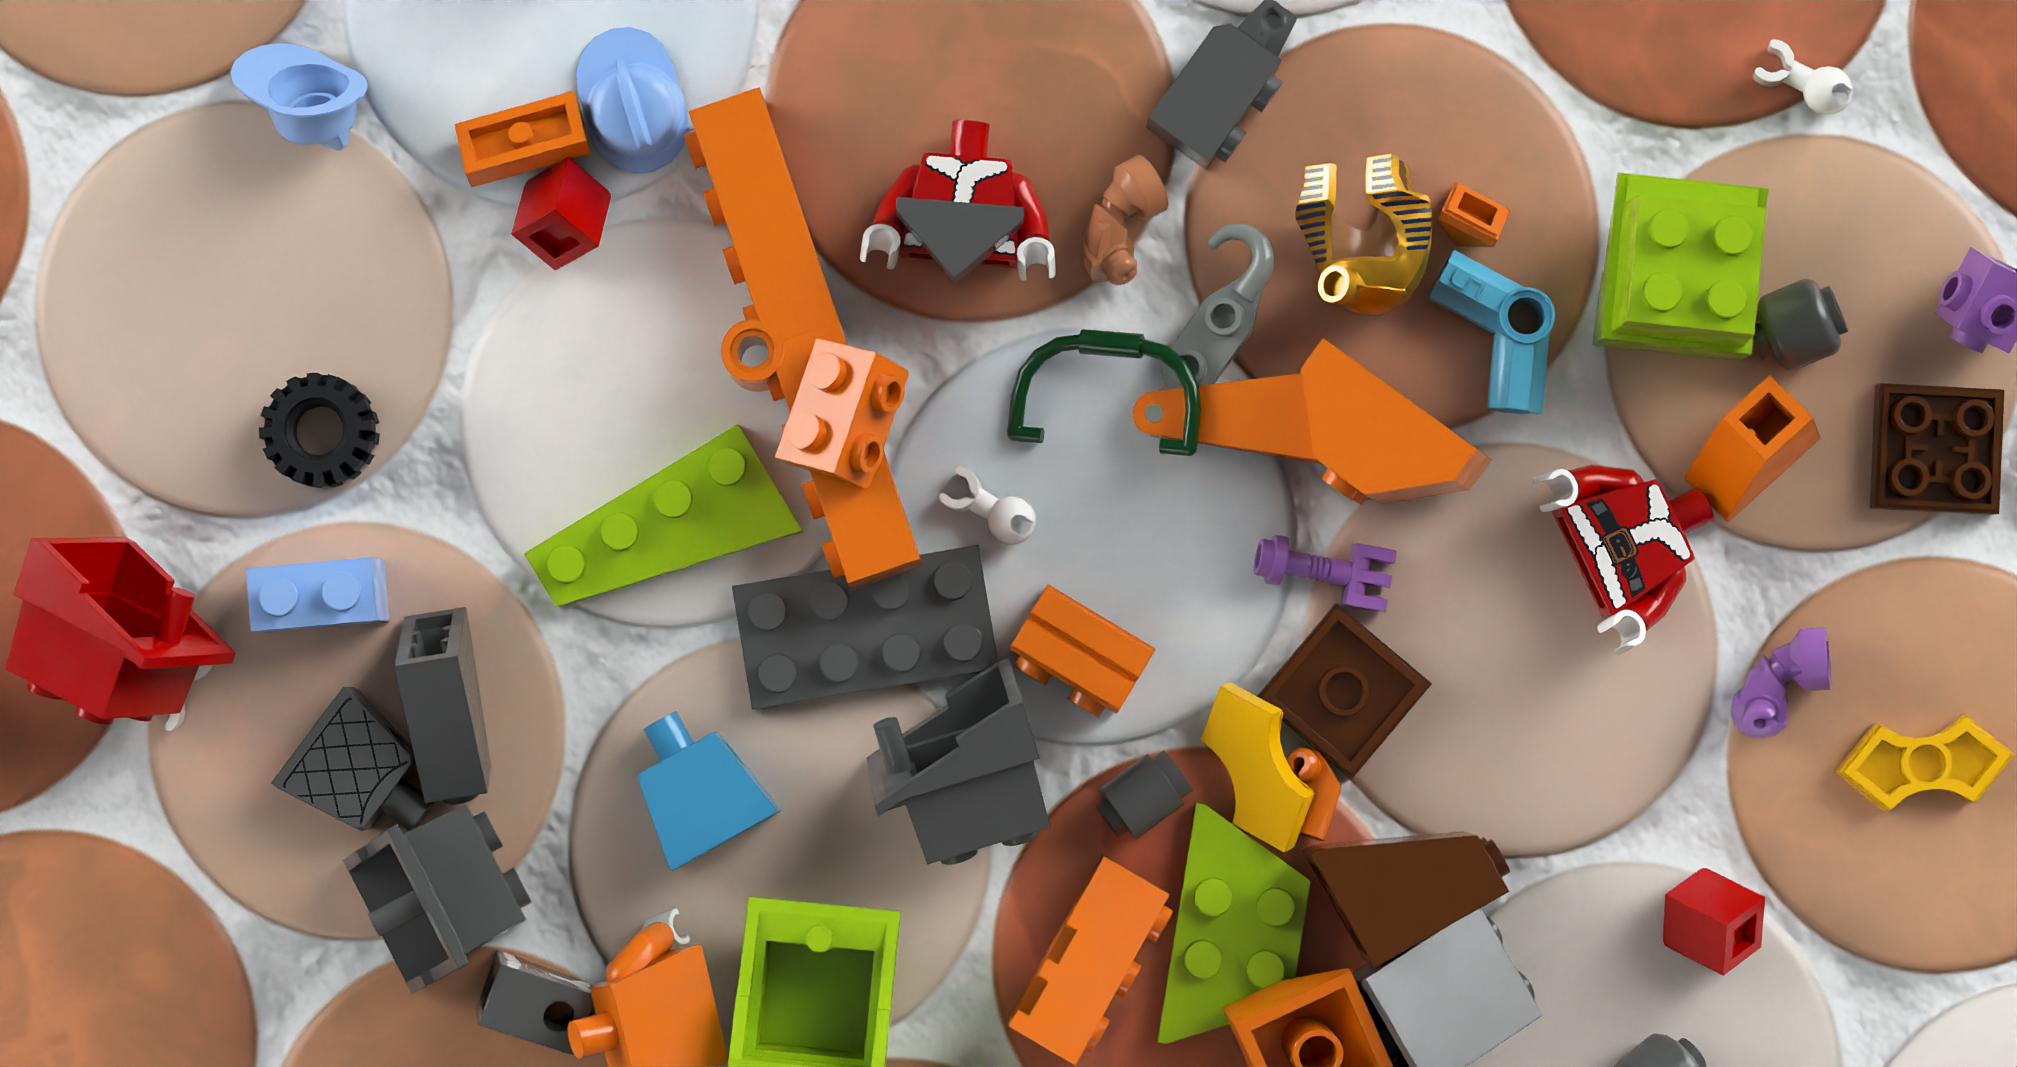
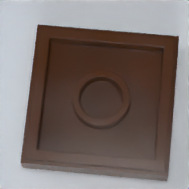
[1257,603,1432,779]

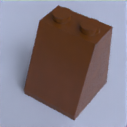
[1302,831,1510,968]

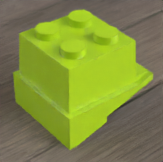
[1592,173,1769,361]
[728,896,901,1067]

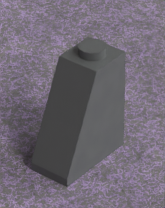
[394,607,491,805]

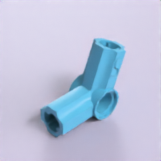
[1427,250,1555,415]

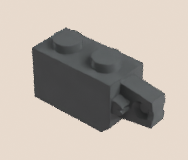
[1146,0,1297,170]

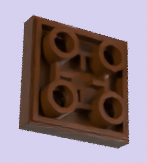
[1870,383,2004,515]

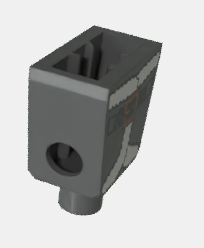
[475,950,595,1055]

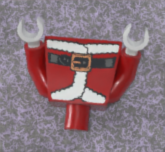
[860,120,1056,281]
[1532,465,1714,656]

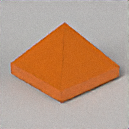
[1438,183,1510,247]

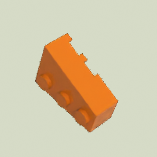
[1008,854,1173,1066]

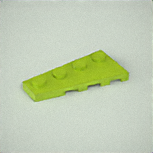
[524,424,804,607]

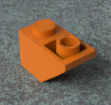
[1684,375,1821,523]

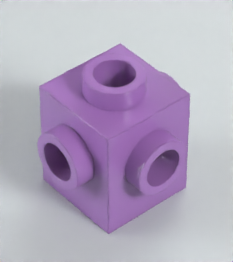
[1935,247,2017,354]

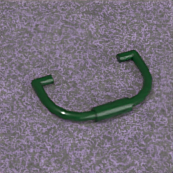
[1007,329,1201,456]

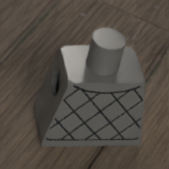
[271,687,434,831]

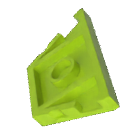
[1157,803,1311,1044]

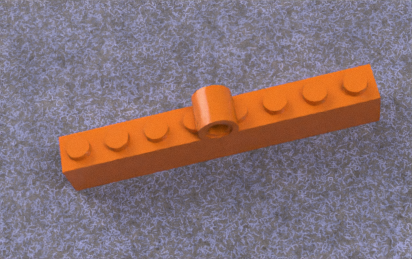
[683,87,923,590]

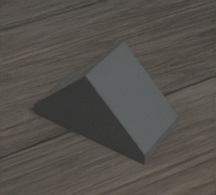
[896,197,1024,285]

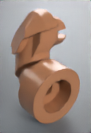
[1082,155,1169,285]

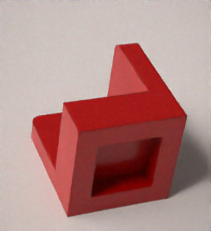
[511,157,611,271]
[1663,868,1765,976]

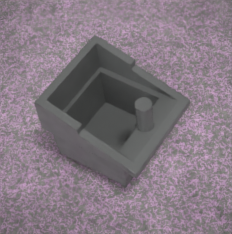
[866,658,1050,865]
[343,805,532,994]

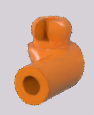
[1286,748,1341,841]

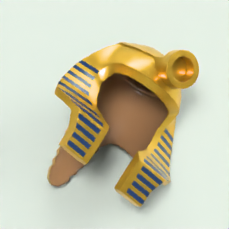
[1295,154,1432,315]

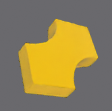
[1200,682,1315,853]
[1835,715,2015,812]

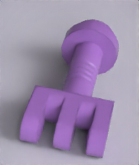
[1254,535,1397,613]

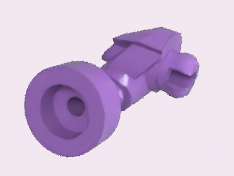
[1731,627,1832,739]

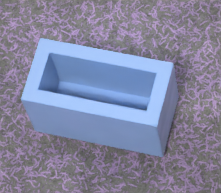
[246,557,389,633]

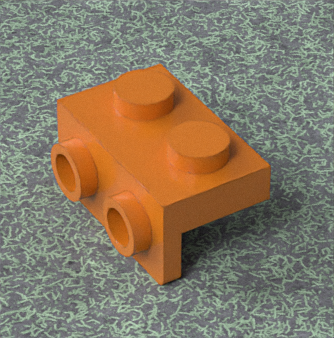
[775,338,908,489]

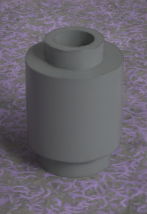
[1096,750,1193,840]

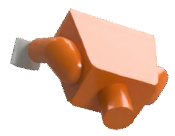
[568,908,729,1067]

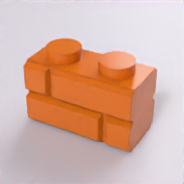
[1009,584,1156,718]

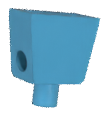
[637,711,781,871]

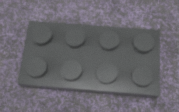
[732,545,998,710]

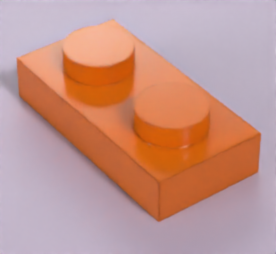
[454,91,591,188]

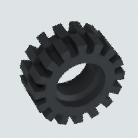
[259,373,380,488]

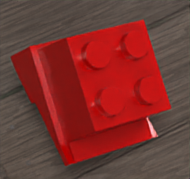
[5,537,236,725]

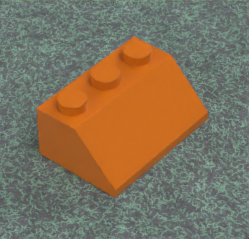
[1222,968,1393,1067]

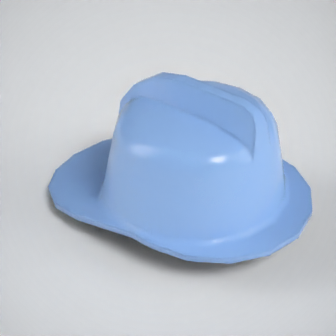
[576,27,689,173]
[230,43,368,151]

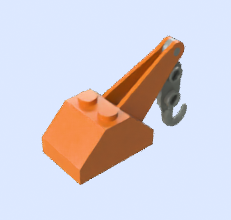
[1133,224,1492,505]

